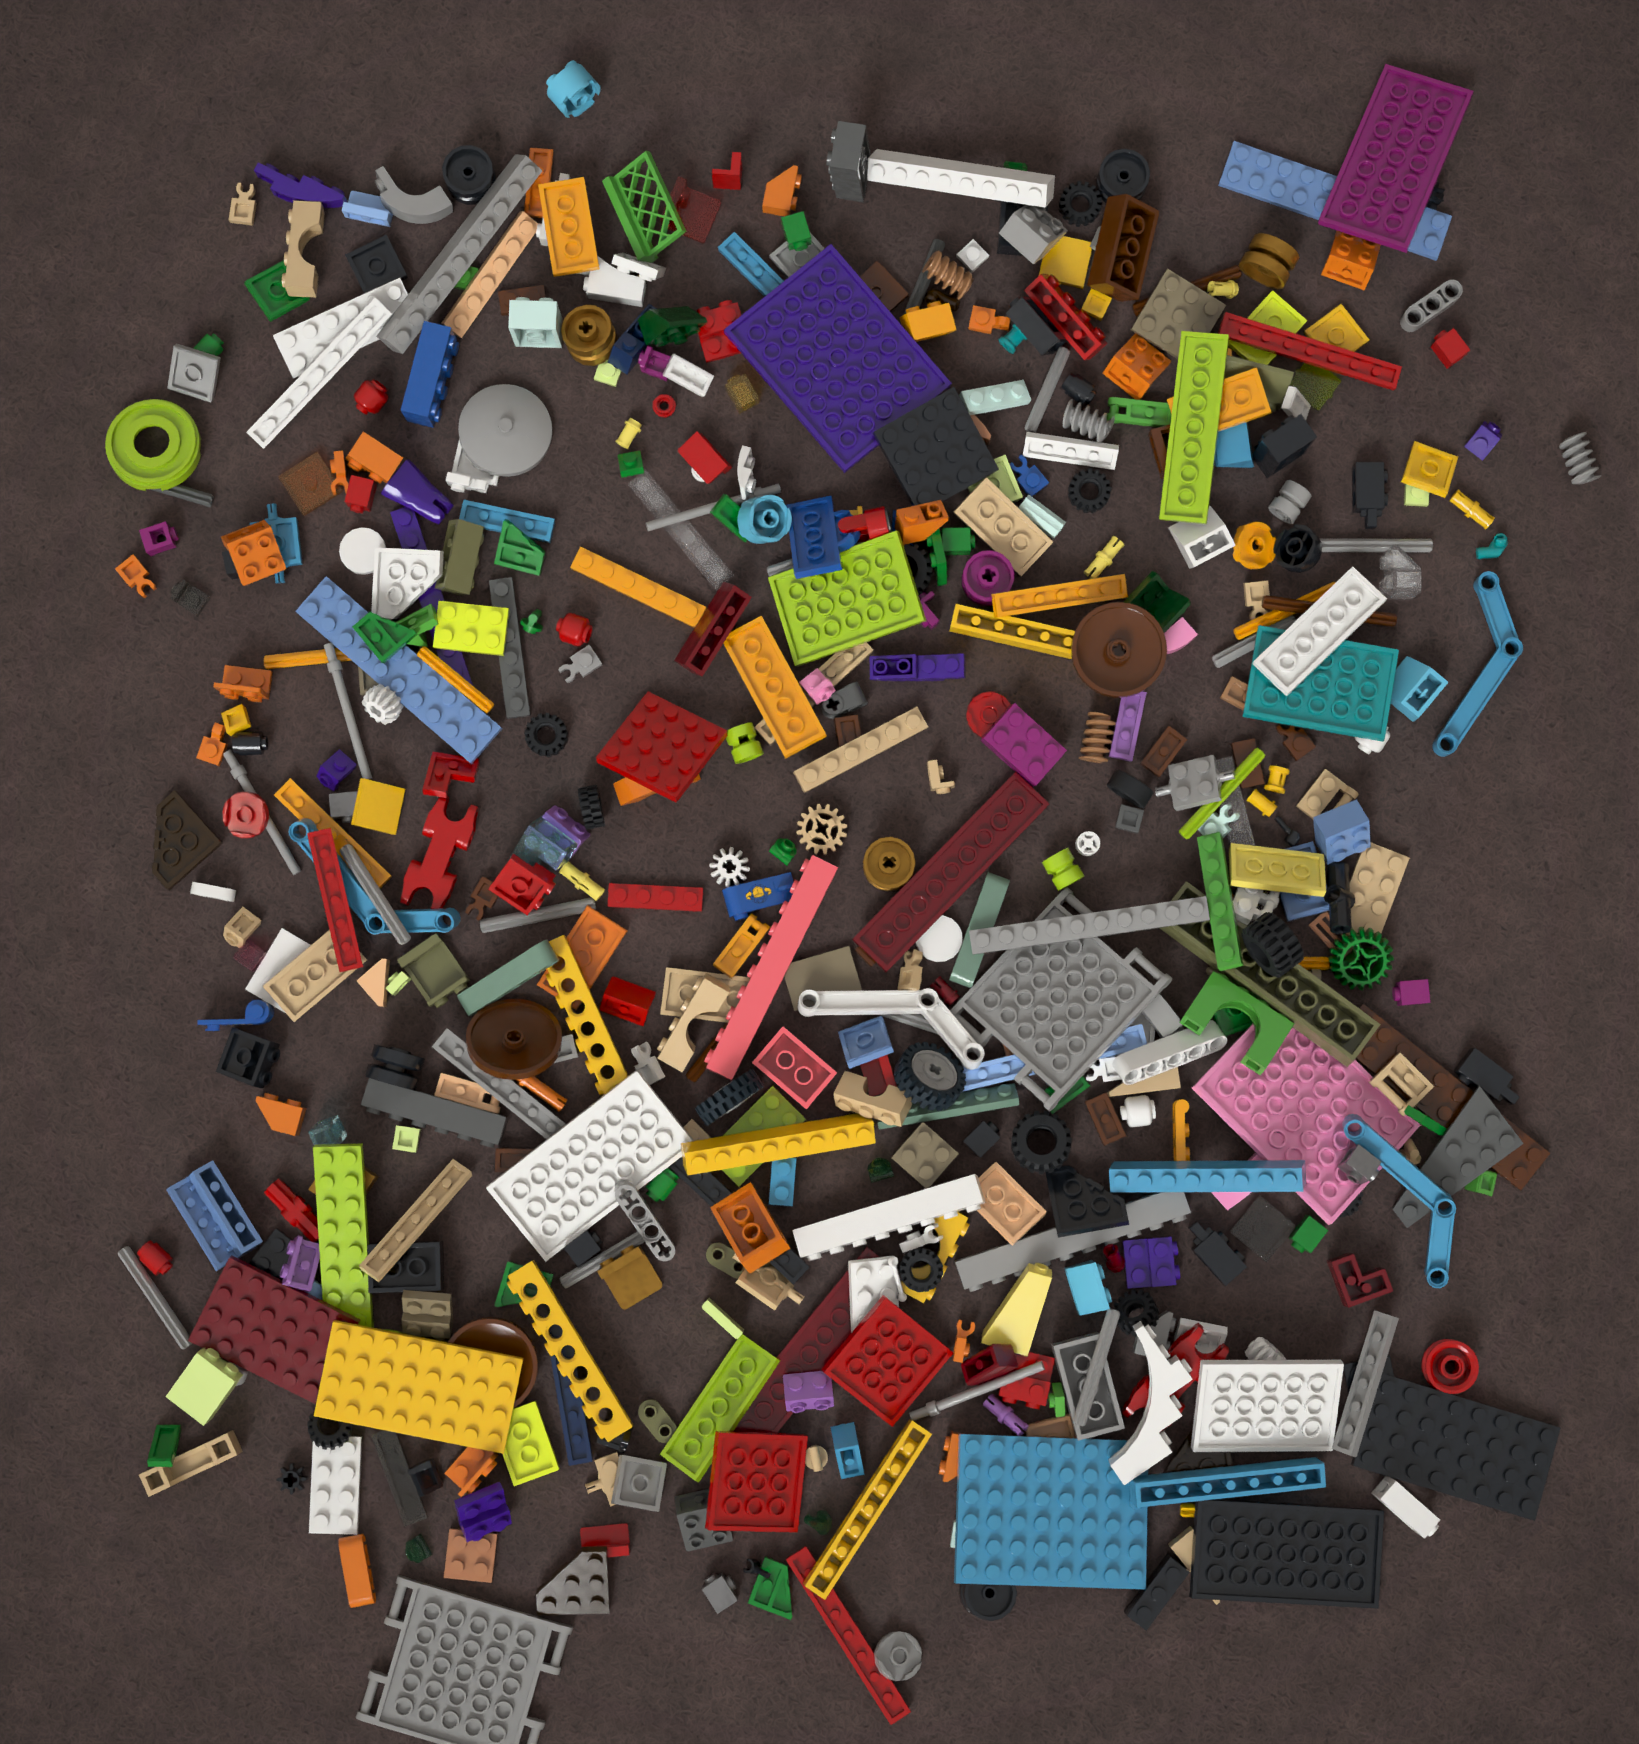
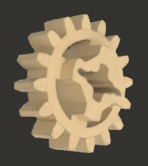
[797,804,847,855]

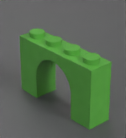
[1179,971,1295,1075]

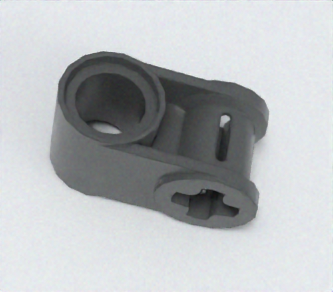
[822,682,868,719]

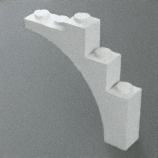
[536,173,646,307]
[1108,1321,1193,1485]

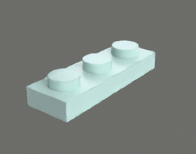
[959,380,1031,415]

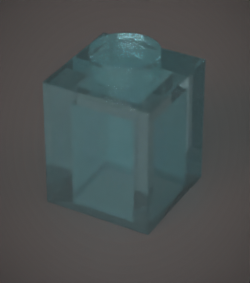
[308,1115,347,1145]

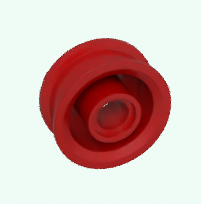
[1421,1339,1479,1394]

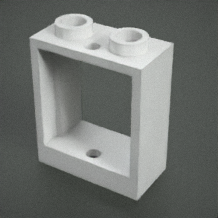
[1371,1476,1440,1539]

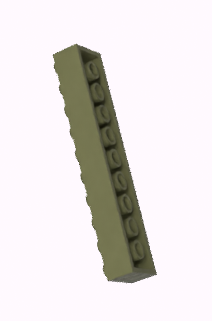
[1160,881,1381,1067]

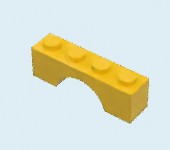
[901,1212,970,1303]

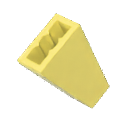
[981,1263,1052,1356]

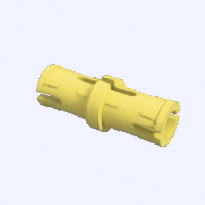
[1084,536,1125,579]
[559,861,605,901]

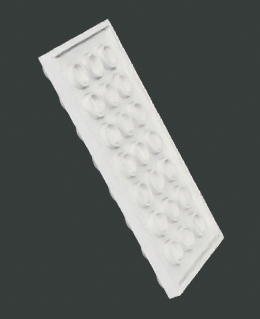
[486,1070,694,1262]

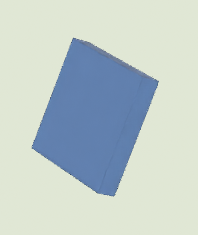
[838,1016,894,1069]

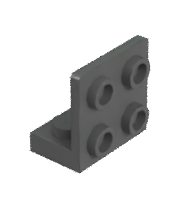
[674,1489,733,1551]

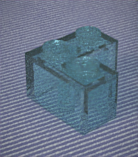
[508,817,578,870]

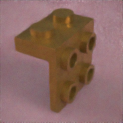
[597,1244,663,1310]

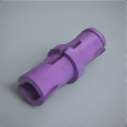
[983,1394,1029,1436]

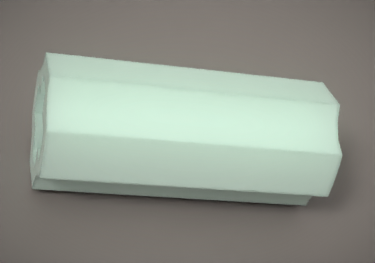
[1019,495,1066,540]

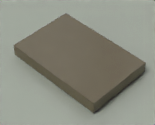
[784,946,862,1011]

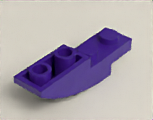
[254,162,348,208]
[870,653,966,681]

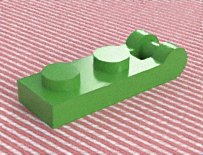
[1107,397,1172,427]

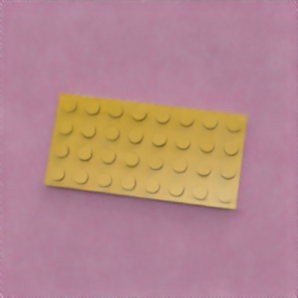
[314,1320,524,1454]

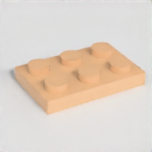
[977,1162,1047,1246]

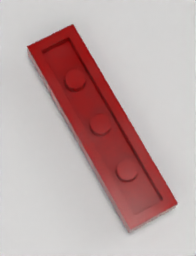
[608,883,703,912]

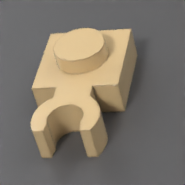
[229,183,257,226]
[1243,580,1270,621]
[898,949,923,991]

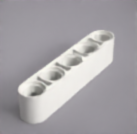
[1112,1020,1228,1085]

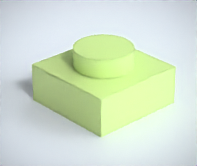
[594,359,621,387]
[1404,484,1429,507]
[385,971,411,996]
[392,1125,421,1153]

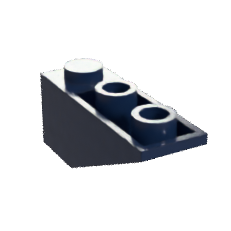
[608,304,657,375]

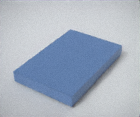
[1279,841,1329,922]

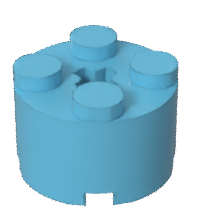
[546,60,601,118]
[737,495,792,544]

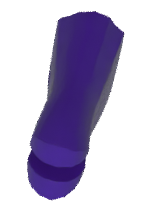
[381,459,454,524]

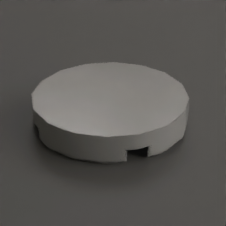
[874,1631,922,1681]

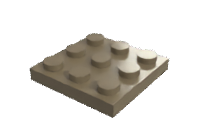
[1130,268,1226,359]

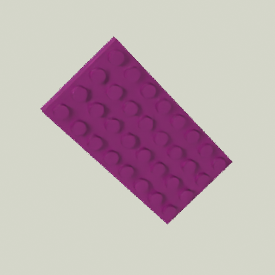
[1318,64,1474,253]

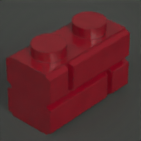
[961,1344,1018,1386]

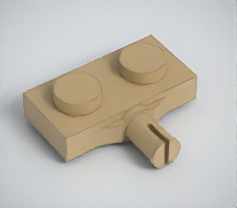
[585,1452,619,1507]

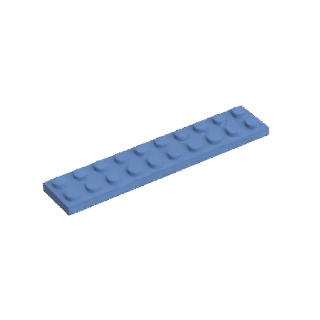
[1218,141,1452,261]
[295,576,502,764]

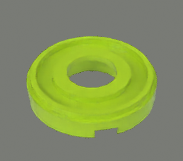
[105,399,201,491]

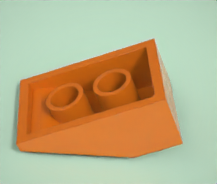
[710,1182,790,1273]

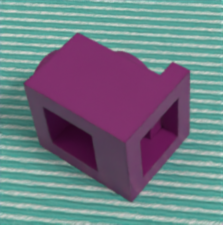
[139,521,179,556]

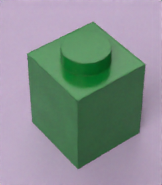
[781,211,811,251]
[941,528,975,555]
[1288,1215,1328,1253]

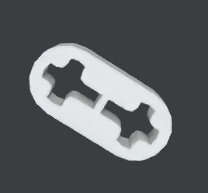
[190,882,236,902]

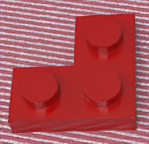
[423,752,479,798]

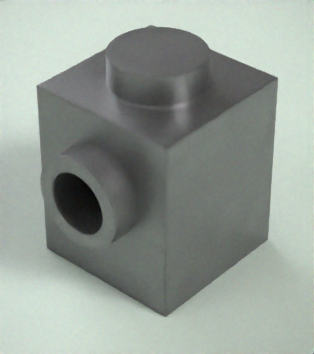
[329,791,358,823]
[1338,1144,1381,1185]
[702,1572,738,1614]

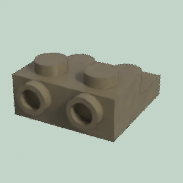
[402,1290,453,1341]

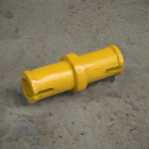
[1449,489,1495,530]

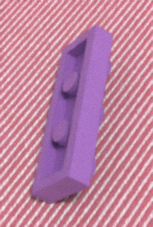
[1109,691,1147,762]

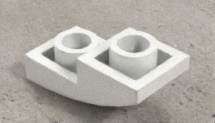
[737,445,756,501]

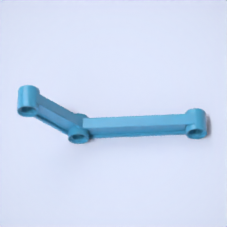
[1433,571,1523,757]
[289,818,461,934]
[1342,1114,1456,1288]

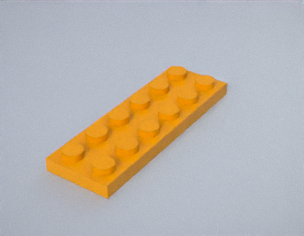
[723,616,827,759]

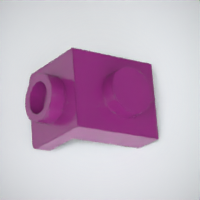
[638,346,671,381]
[919,591,939,630]

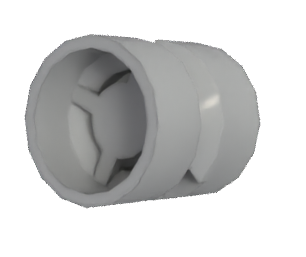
[1268,480,1312,524]

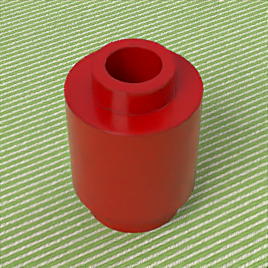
[137,1240,173,1276]

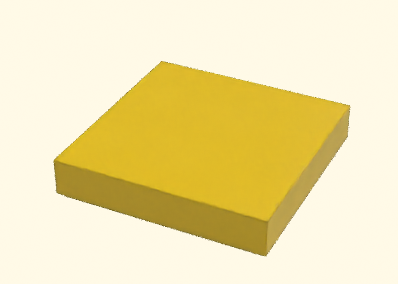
[1039,236,1092,289]
[1304,304,1370,352]
[1401,441,1458,498]
[351,778,405,835]

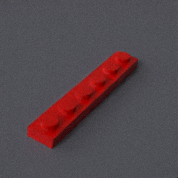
[307,828,363,972]

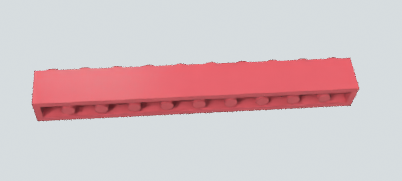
[704,855,838,1081]

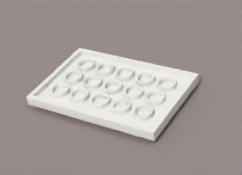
[1191,1360,1344,1452]

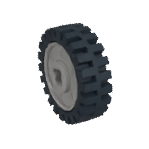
[894,1042,966,1111]
[695,1069,764,1126]

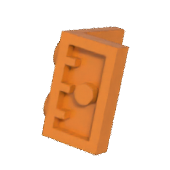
[1321,231,1381,290]
[1103,333,1171,400]
[221,520,286,586]
[214,665,273,702]
[444,1447,498,1497]

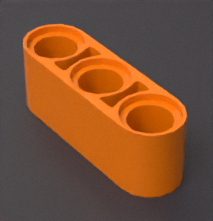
[339,1534,376,1608]

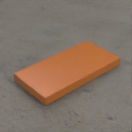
[537,905,628,1010]

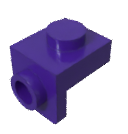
[1464,421,1502,461]
[317,749,357,791]

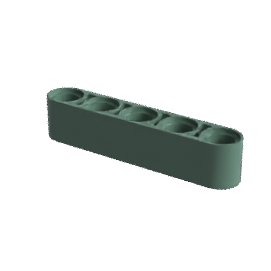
[949,872,1010,988]
[457,940,559,1017]

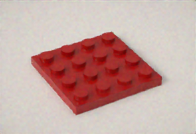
[596,691,728,803]
[821,1295,953,1427]
[705,1431,808,1532]

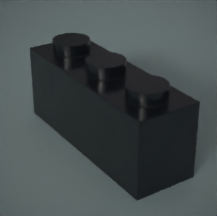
[1124,1553,1190,1631]

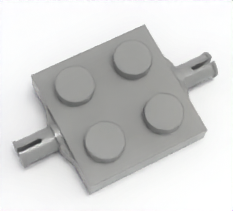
[1155,755,1235,811]

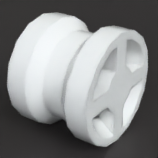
[1075,831,1100,856]

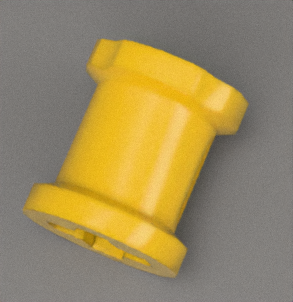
[1264,765,1290,794]

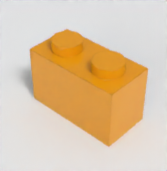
[899,301,956,342]

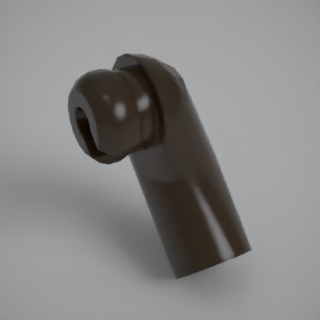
[925,289,960,311]

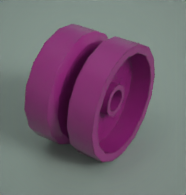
[962,550,1014,607]

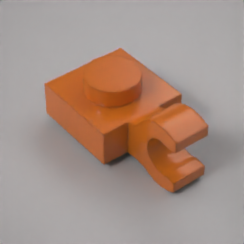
[968,305,1010,334]
[330,451,349,495]
[196,722,228,766]
[952,1319,975,1363]

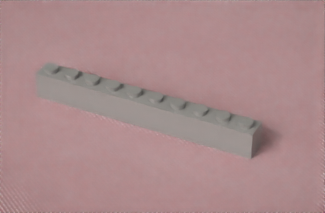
[376,154,542,354]
[954,1192,1191,1292]

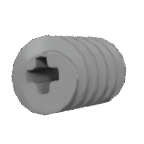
[1063,399,1115,442]
[1559,432,1602,485]

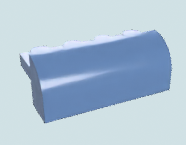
[166,1160,263,1271]

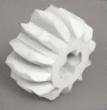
[362,684,404,725]
[710,847,750,888]
[1245,1337,1286,1360]

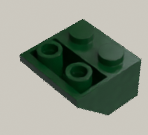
[638,306,708,347]

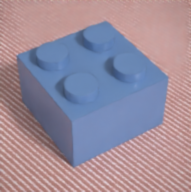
[1313,799,1371,865]

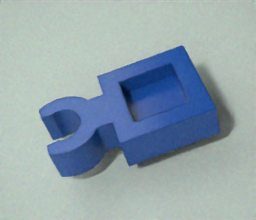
[1010,455,1049,497]

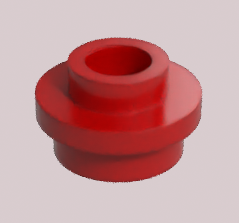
[653,394,676,418]

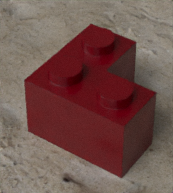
[1327,1253,1393,1308]

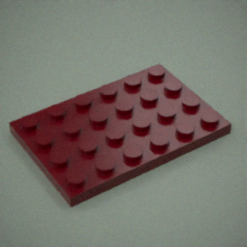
[188,1255,360,1404]

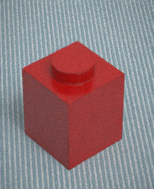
[1431,328,1470,369]
[344,475,377,514]

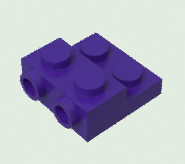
[1122,1236,1180,1289]
[454,1482,512,1542]

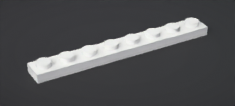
[246,297,392,449]

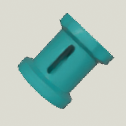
[998,324,1027,354]

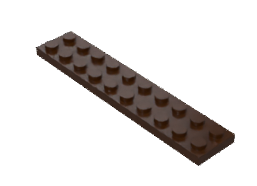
[1356,1004,1550,1190]

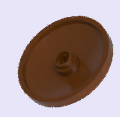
[1071,602,1167,698]
[466,999,562,1080]
[448,1317,538,1407]

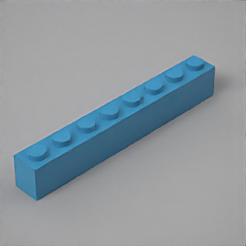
[1109,1160,1306,1192]
[1129,1457,1326,1508]

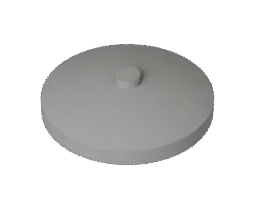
[458,384,552,477]

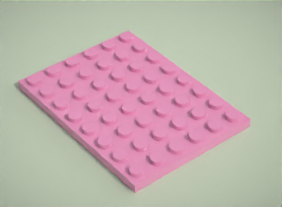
[1192,1023,1421,1225]

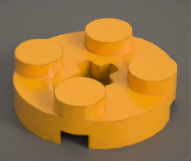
[1233,522,1276,569]

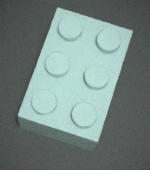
[508,297,563,348]

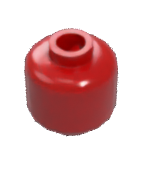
[354,379,389,415]
[556,613,593,647]

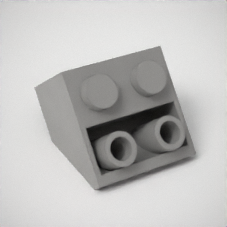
[999,205,1068,264]

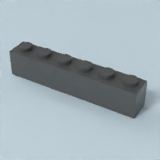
[361,1078,509,1148]

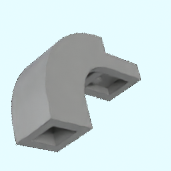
[375,166,453,224]
[1135,969,1185,1038]

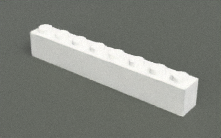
[867,149,1055,207]
[792,1174,986,1261]

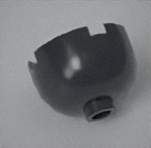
[1273,524,1322,573]

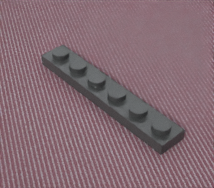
[489,577,531,719]

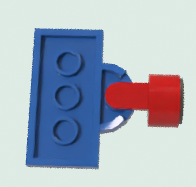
[786,496,893,579]

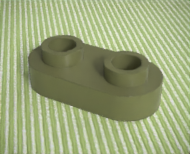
[706,1242,744,1279]
[638,1399,677,1443]

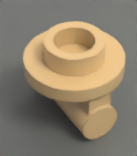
[1399,1138,1421,1164]
[805,1445,828,1472]

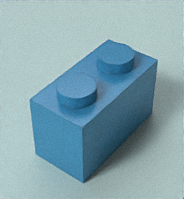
[769,1158,796,1206]

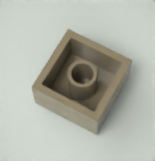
[891,1122,959,1189]

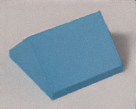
[1215,422,1254,468]

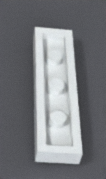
[1023,432,1119,470]

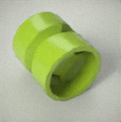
[726,722,764,764]
[1042,848,1084,891]

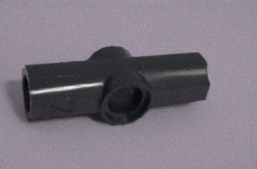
[1324,862,1355,934]

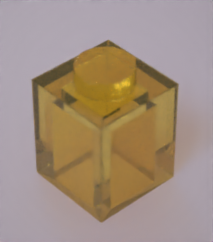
[725,374,759,414]

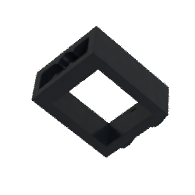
[1006,296,1067,355]

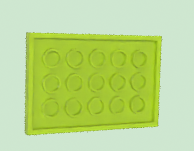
[768,530,926,667]

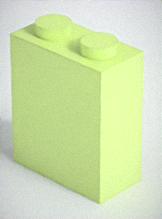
[166,1348,243,1426]

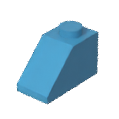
[831,1422,865,1479]

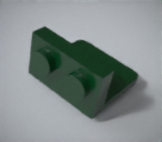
[1124,571,1191,633]

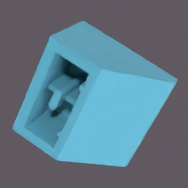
[1391,656,1448,722]
[1064,1260,1112,1315]

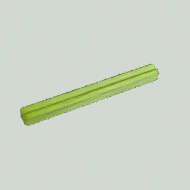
[1179,748,1265,839]

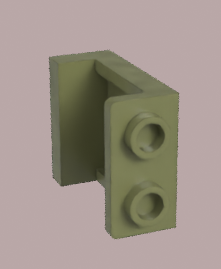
[397,933,471,1008]

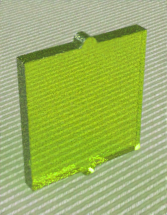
[1290,363,1341,411]

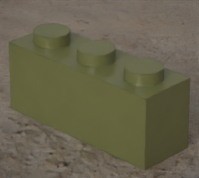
[435,519,484,596]

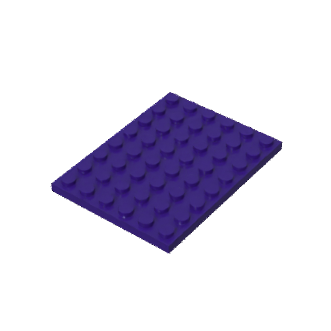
[724,244,952,473]

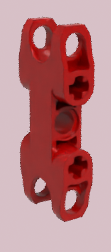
[400,796,479,909]
[1122,1323,1229,1432]

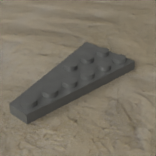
[1392,1085,1524,1228]

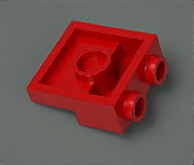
[696,300,741,363]
[488,854,556,916]
[998,1352,1055,1409]

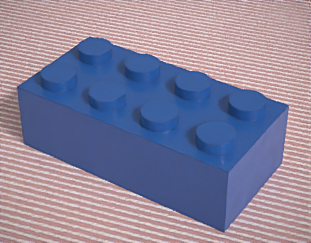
[401,321,459,428]

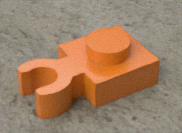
[115,554,157,598]

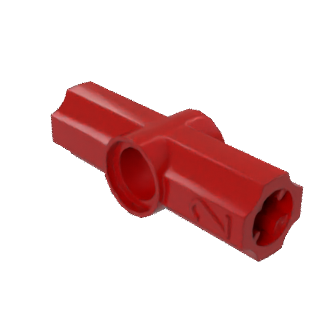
[264,1178,319,1243]

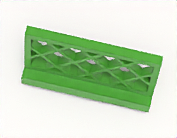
[602,151,687,263]

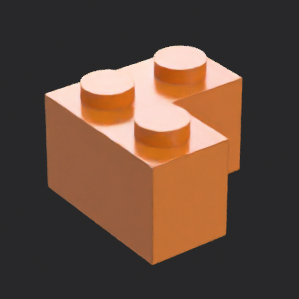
[345,432,403,484]

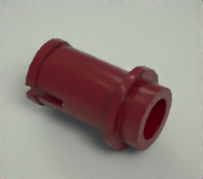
[930,976,960,1006]
[1103,1244,1125,1273]

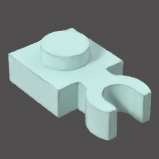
[1198,804,1240,838]

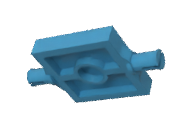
[250,503,303,583]

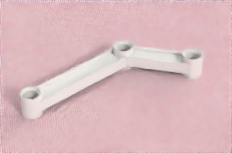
[797,988,984,1070]

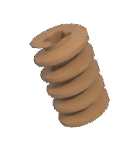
[922,250,974,300]
[1079,712,1116,763]

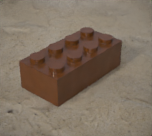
[1087,194,1160,302]

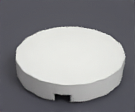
[339,527,386,575]
[916,915,962,962]

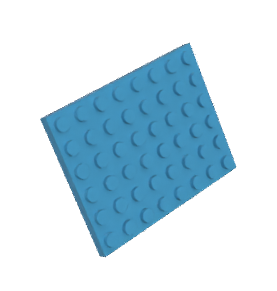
[954,1434,1148,1589]

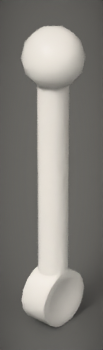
[888,1256,907,1302]

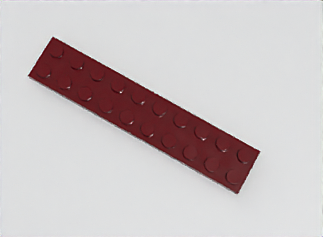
[852,772,1049,972]
[733,1247,902,1433]

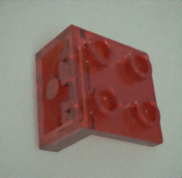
[660,176,721,243]

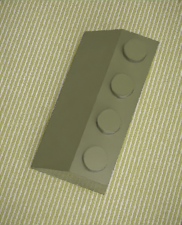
[1224,355,1294,412]

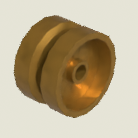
[1239,233,1300,289]
[561,305,618,366]
[863,837,915,891]

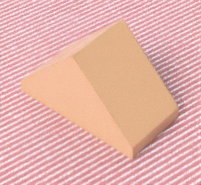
[357,959,390,1007]

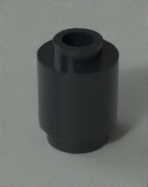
[1061,372,1097,406]
[232,731,268,756]

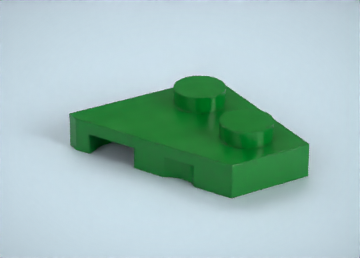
[494,519,546,576]

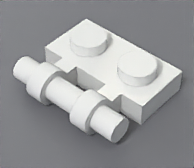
[1233,887,1280,925]

